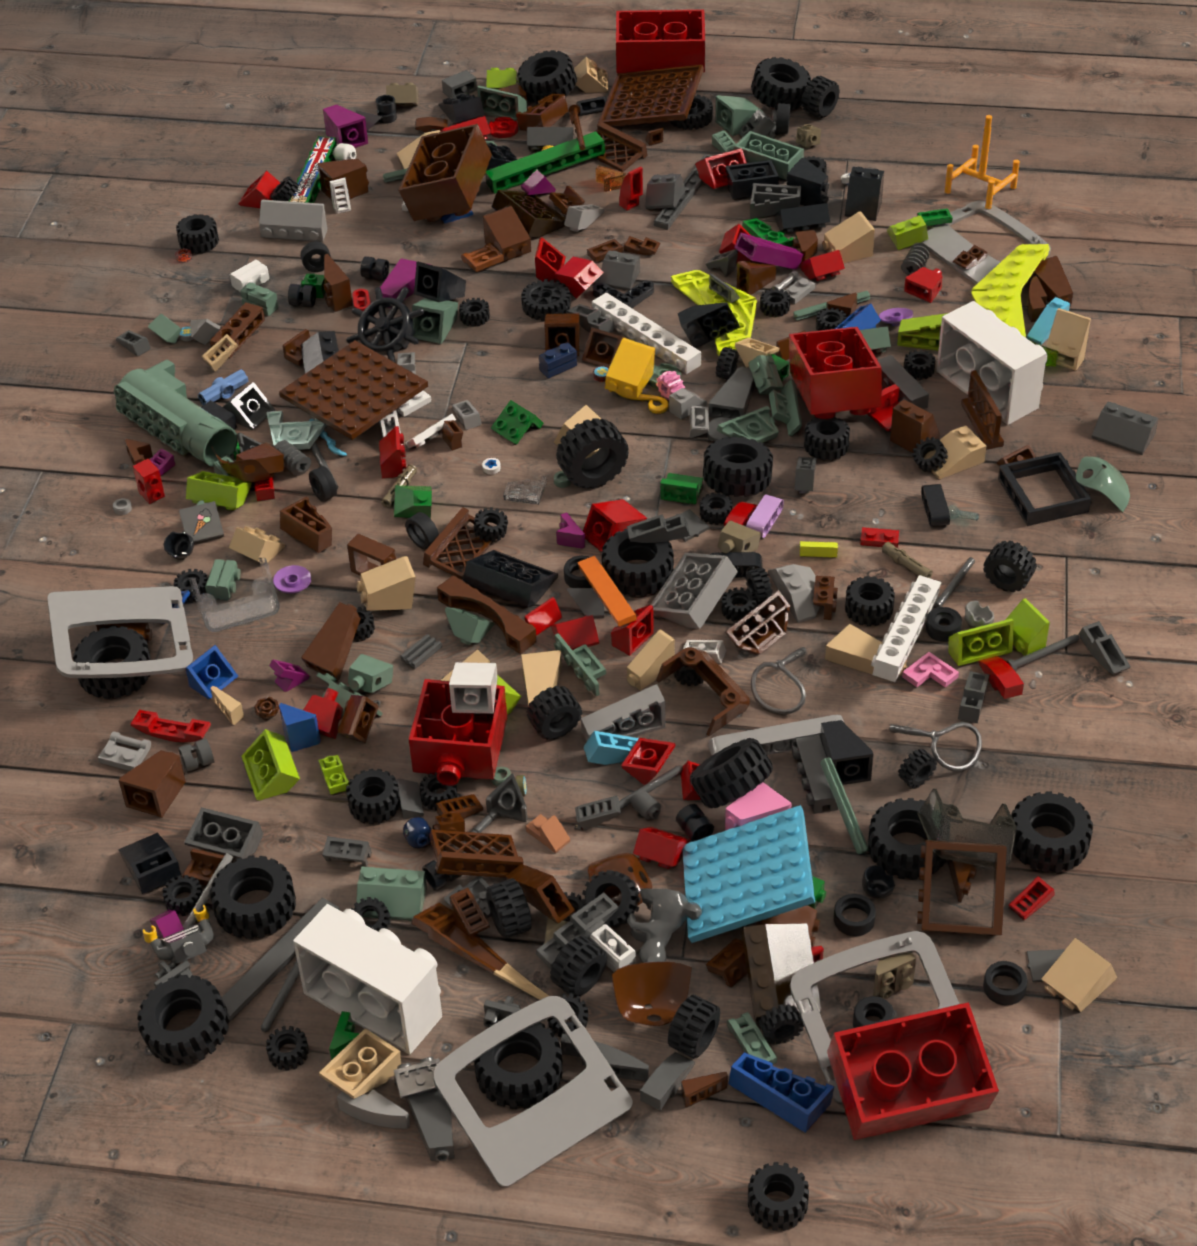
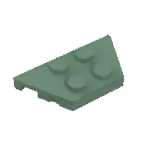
[717,406,779,443]

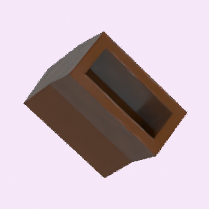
[442,420,463,451]

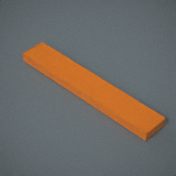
[577,556,637,627]

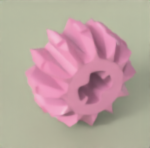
[656,371,685,400]

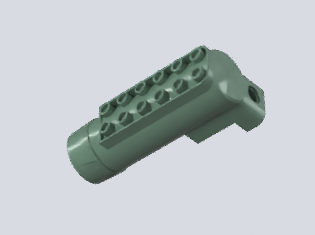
[114,360,238,467]

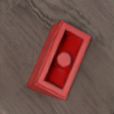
[525,597,562,636]
[680,761,701,801]

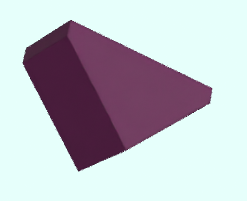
[521,170,556,195]
[150,910,184,938]

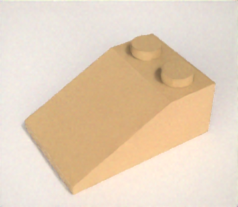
[924,425,986,480]
[319,1028,401,1099]

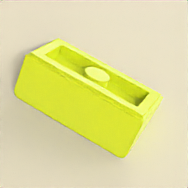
[800,541,838,558]

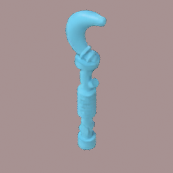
[309,418,347,456]

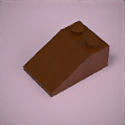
[323,254,353,312]

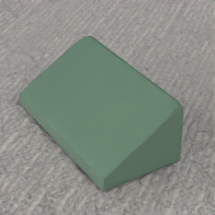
[148,314,182,343]

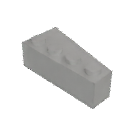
[581,684,665,742]

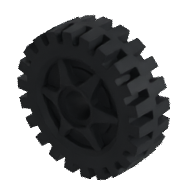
[670,94,713,130]
[521,279,571,321]

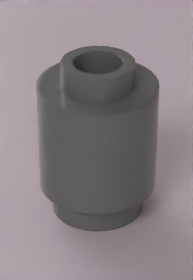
[630,790,661,820]

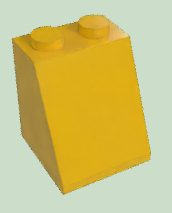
[605,338,655,399]

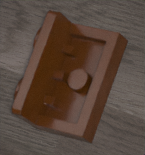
[549,186,585,215]
[283,329,310,366]
[813,575,838,620]
[183,848,232,886]

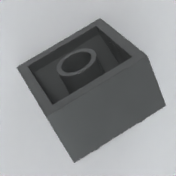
[645,173,686,209]
[599,250,640,291]
[223,382,275,430]

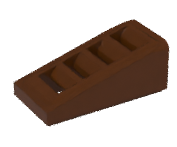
[436,794,484,819]
[449,888,490,937]
[681,1072,728,1107]

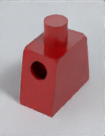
[904,267,943,303]
[303,688,343,739]

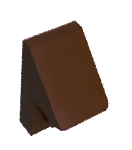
[124,439,153,465]

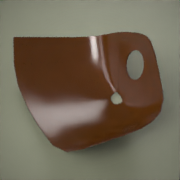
[212,447,274,482]
[588,853,652,907]
[612,962,692,1026]

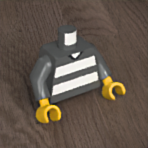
[143,905,214,963]

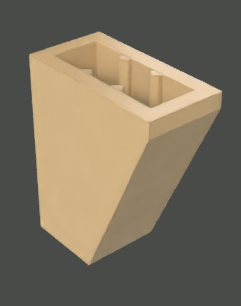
[627,629,675,691]

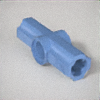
[197,369,249,405]

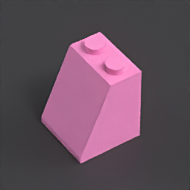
[725,783,792,831]

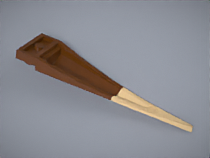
[411,903,549,1000]

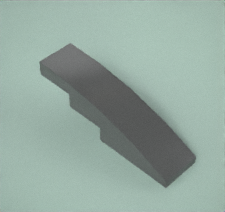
[536,893,618,969]
[560,1034,649,1082]

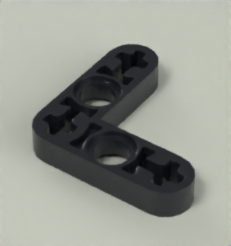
[592,280,654,308]

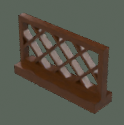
[594,121,648,173]
[961,370,1004,450]
[423,507,493,579]
[429,829,524,878]

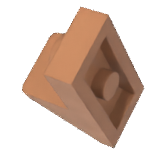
[526,814,570,853]

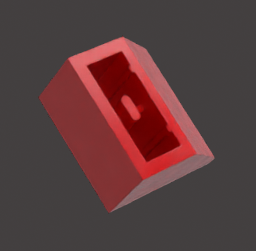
[379,426,406,479]

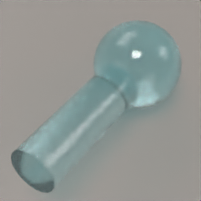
[948,505,979,521]

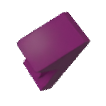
[556,512,585,549]
[269,659,310,692]

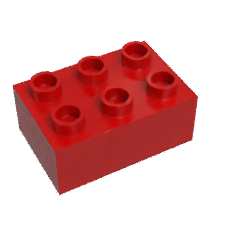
[616,9,705,73]
[789,327,882,419]
[827,1002,999,1140]

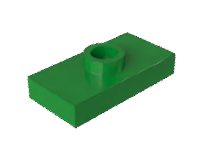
[917,209,953,226]

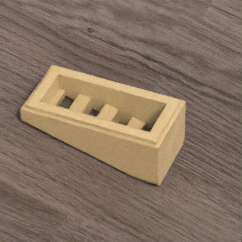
[201,334,238,372]
[210,686,244,725]

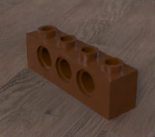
[210,302,265,359]

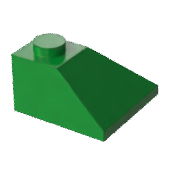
[394,485,432,519]

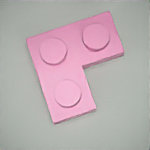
[902,652,959,688]

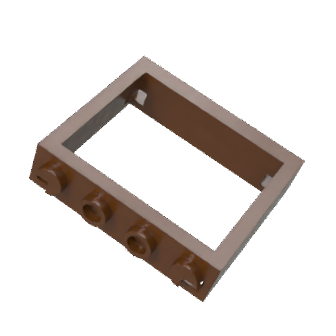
[917,840,1007,935]

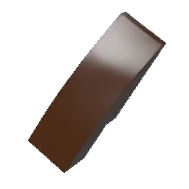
[1027,276,1047,322]

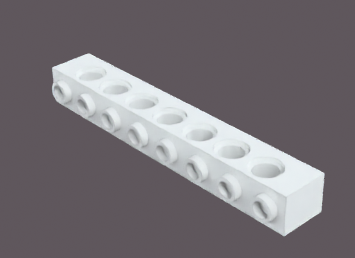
[592,293,701,375]
[871,575,941,682]

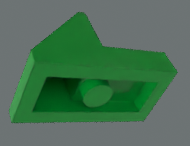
[329,1011,359,1061]

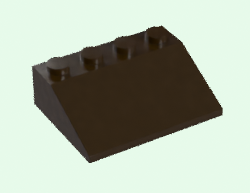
[491,190,566,238]
[741,924,822,1021]

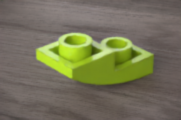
[318,755,349,795]

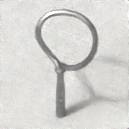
[751,647,806,714]
[889,722,982,771]

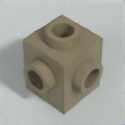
[796,124,821,148]

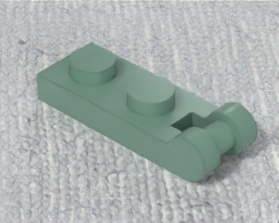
[727,1012,777,1064]

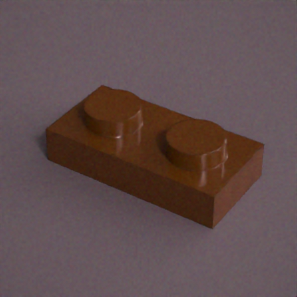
[587,239,623,263]

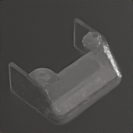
[189,557,280,632]

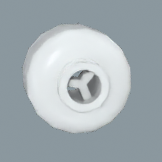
[333,143,356,161]

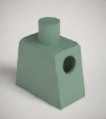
[348,654,394,693]

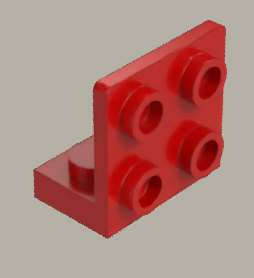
[867,384,900,432]

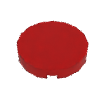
[488,117,519,138]

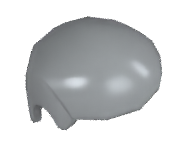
[965,601,994,628]

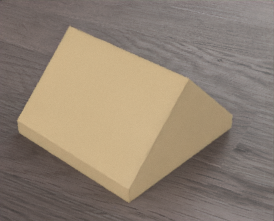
[735,338,780,368]

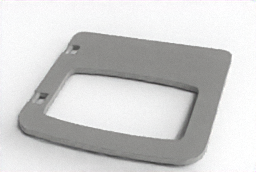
[920,201,1051,284]
[47,586,193,678]
[790,931,959,1103]
[433,996,633,1187]

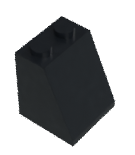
[787,158,829,206]
[845,167,884,221]
[414,261,466,302]
[820,720,874,785]

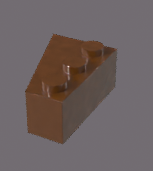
[516,94,568,131]
[280,496,332,553]

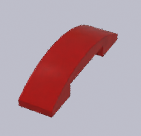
[130,709,211,742]

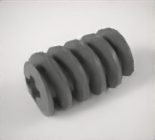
[901,243,930,276]
[274,440,311,476]

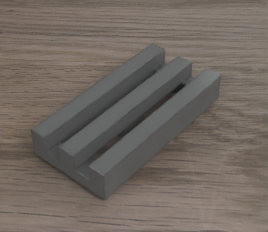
[400,634,442,669]

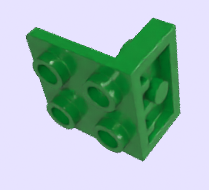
[491,400,544,445]
[660,473,703,504]

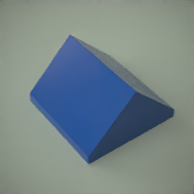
[185,645,238,699]
[279,703,321,752]

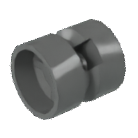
[178,738,214,772]

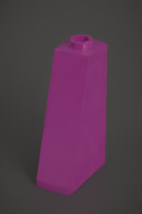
[734,232,803,270]
[380,258,431,308]

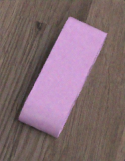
[746,494,784,538]

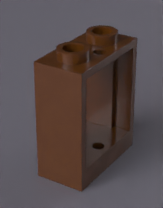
[347,534,396,576]

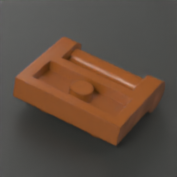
[461,243,504,272]

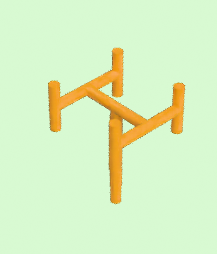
[944,115,1020,209]

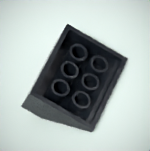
[463,550,558,608]

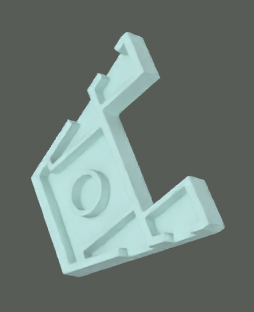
[266,411,326,450]

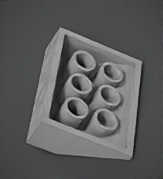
[651,553,738,629]

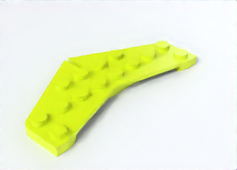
[971,244,1050,338]
[671,270,757,356]

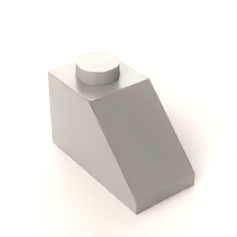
[669,388,707,420]

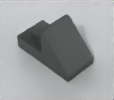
[706,249,738,277]

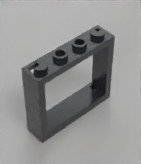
[998,452,1092,526]

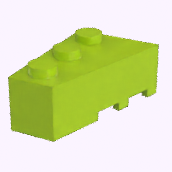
[897,313,948,351]

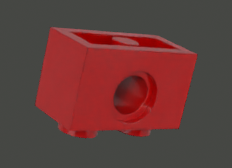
[133,459,165,504]

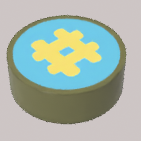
[515,775,527,796]

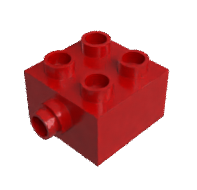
[409,679,507,786]

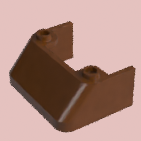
[656,647,750,736]

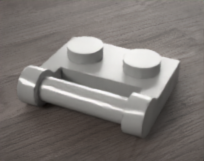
[772,271,815,304]
[98,731,151,771]

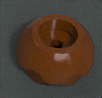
[254,697,279,719]

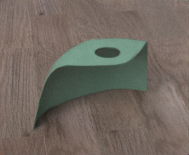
[1076,456,1130,512]

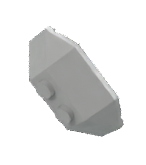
[768,564,821,623]

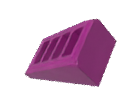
[150,449,175,476]

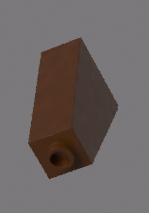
[1028,256,1073,307]
[301,602,361,681]
[505,864,575,924]

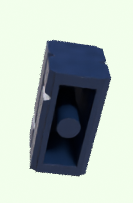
[539,343,577,378]

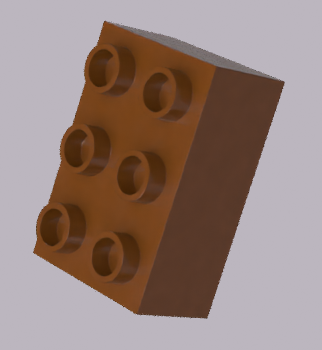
[398,124,492,222]

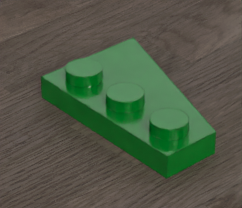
[742,218,794,247]

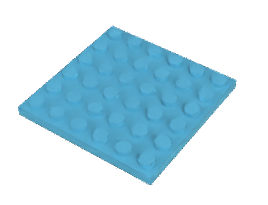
[683,805,815,943]

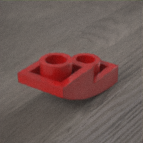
[724,502,757,526]

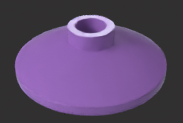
[879,308,913,326]
[273,565,311,593]

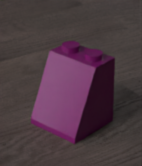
[323,105,368,148]

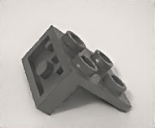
[394,1057,440,1099]

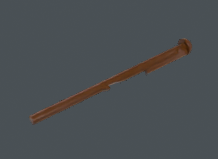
[569,104,585,150]

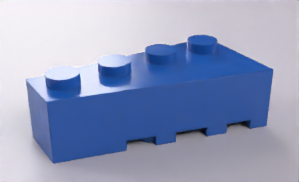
[728,1052,835,1133]

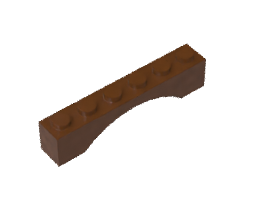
[437,575,537,655]

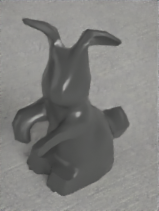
[627,888,702,963]

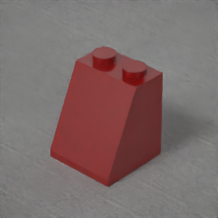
[583,499,647,552]

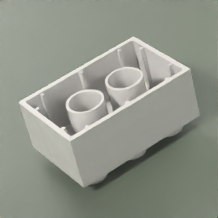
[936,301,1047,425]
[293,904,442,1055]

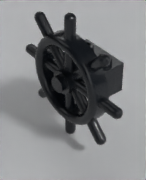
[346,287,424,363]

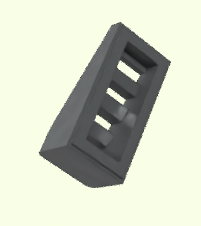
[116,330,151,356]
[575,796,621,830]

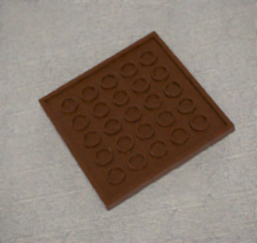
[598,65,704,127]
[279,340,428,440]

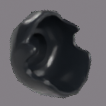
[163,531,194,559]
[862,865,895,899]

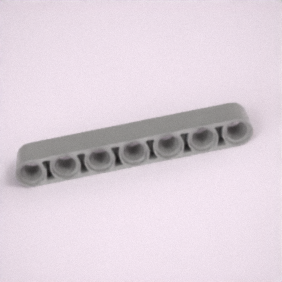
[708,715,845,756]

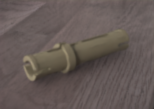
[381,464,417,508]
[882,542,933,578]

